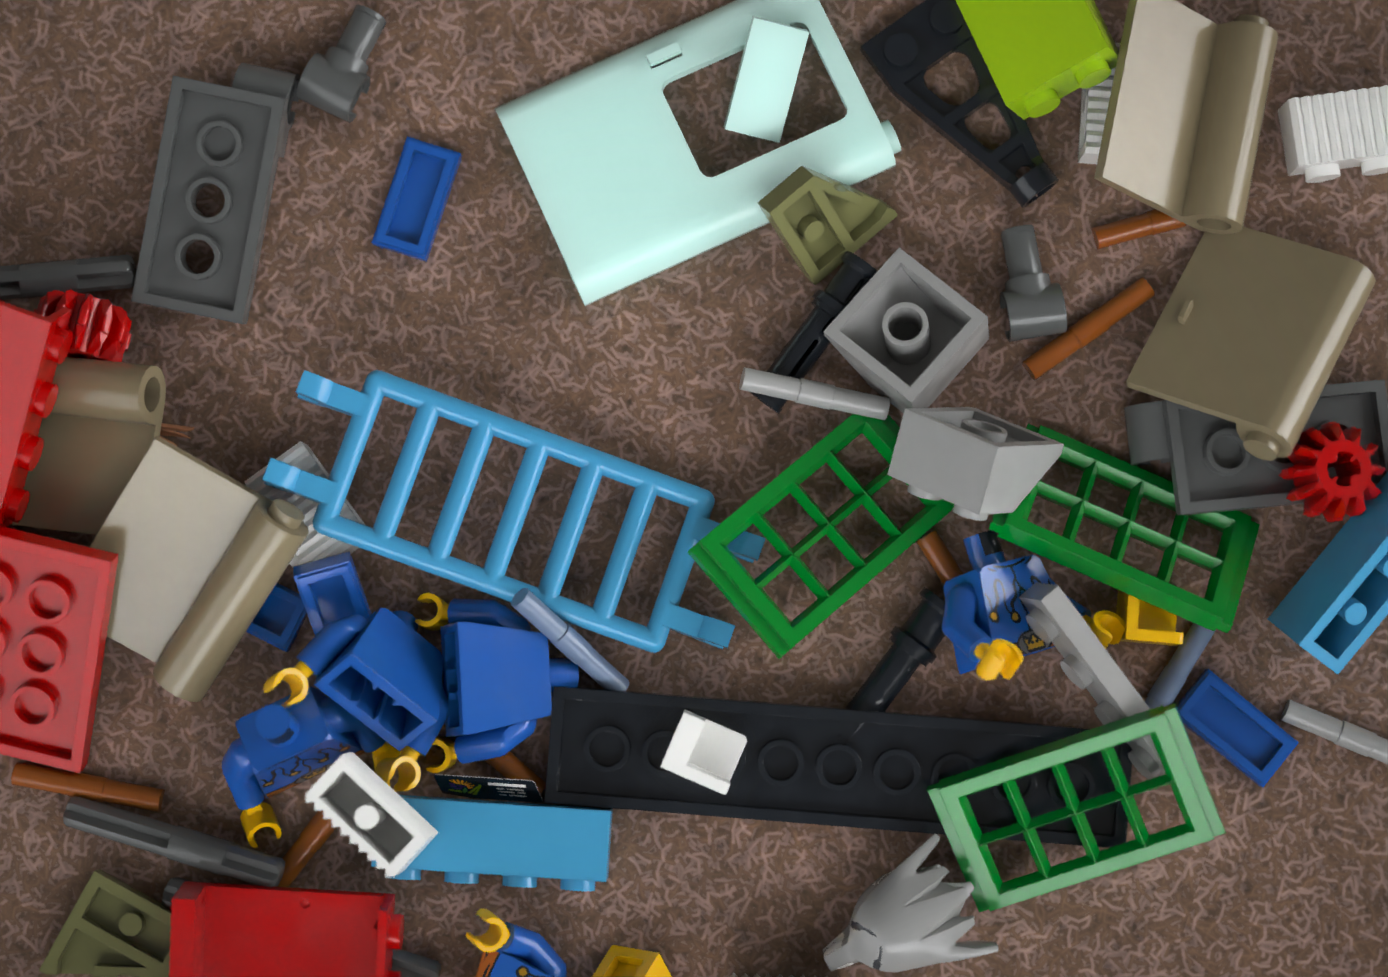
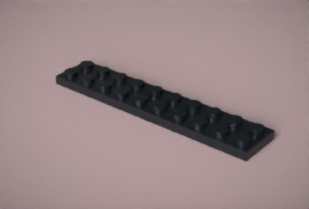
[545,686,1133,848]

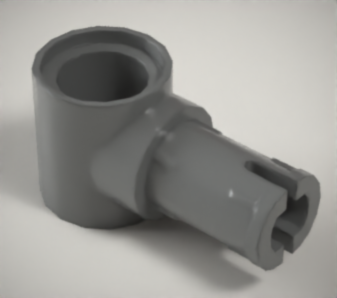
[297,5,386,123]
[1000,225,1067,342]

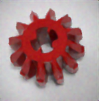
[33,289,132,362]
[1278,422,1386,523]

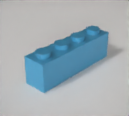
[1268,472,1388,675]
[371,795,613,891]

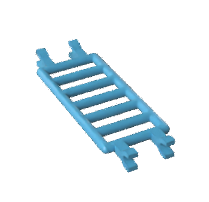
[262,370,766,653]

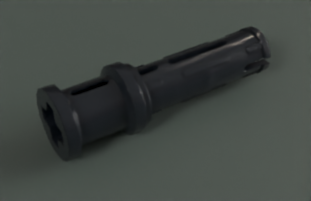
[750,251,877,414]
[836,587,945,746]

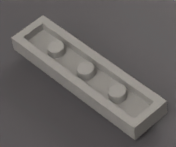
[1019,583,1166,780]

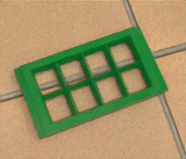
[688,414,954,659]
[988,423,1260,633]
[928,703,1225,912]

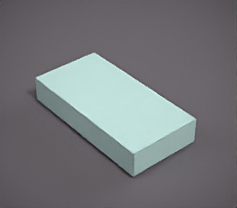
[724,16,809,143]

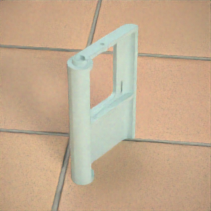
[495,0,901,306]

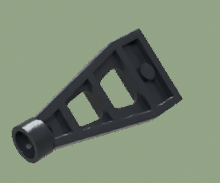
[860,0,1059,208]

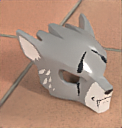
[823,833,999,972]

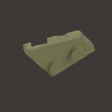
[758,166,898,285]
[39,869,171,977]

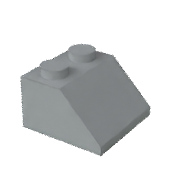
[823,247,989,414]
[887,407,1064,521]

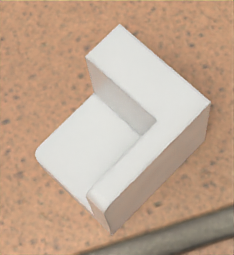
[660,709,747,795]

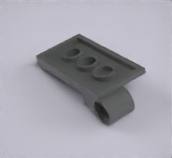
[131,63,301,324]
[1124,379,1388,516]

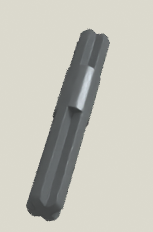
[0,255,137,300]
[63,796,285,887]

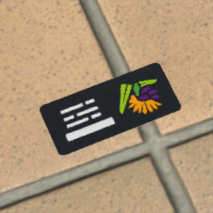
[434,774,543,803]

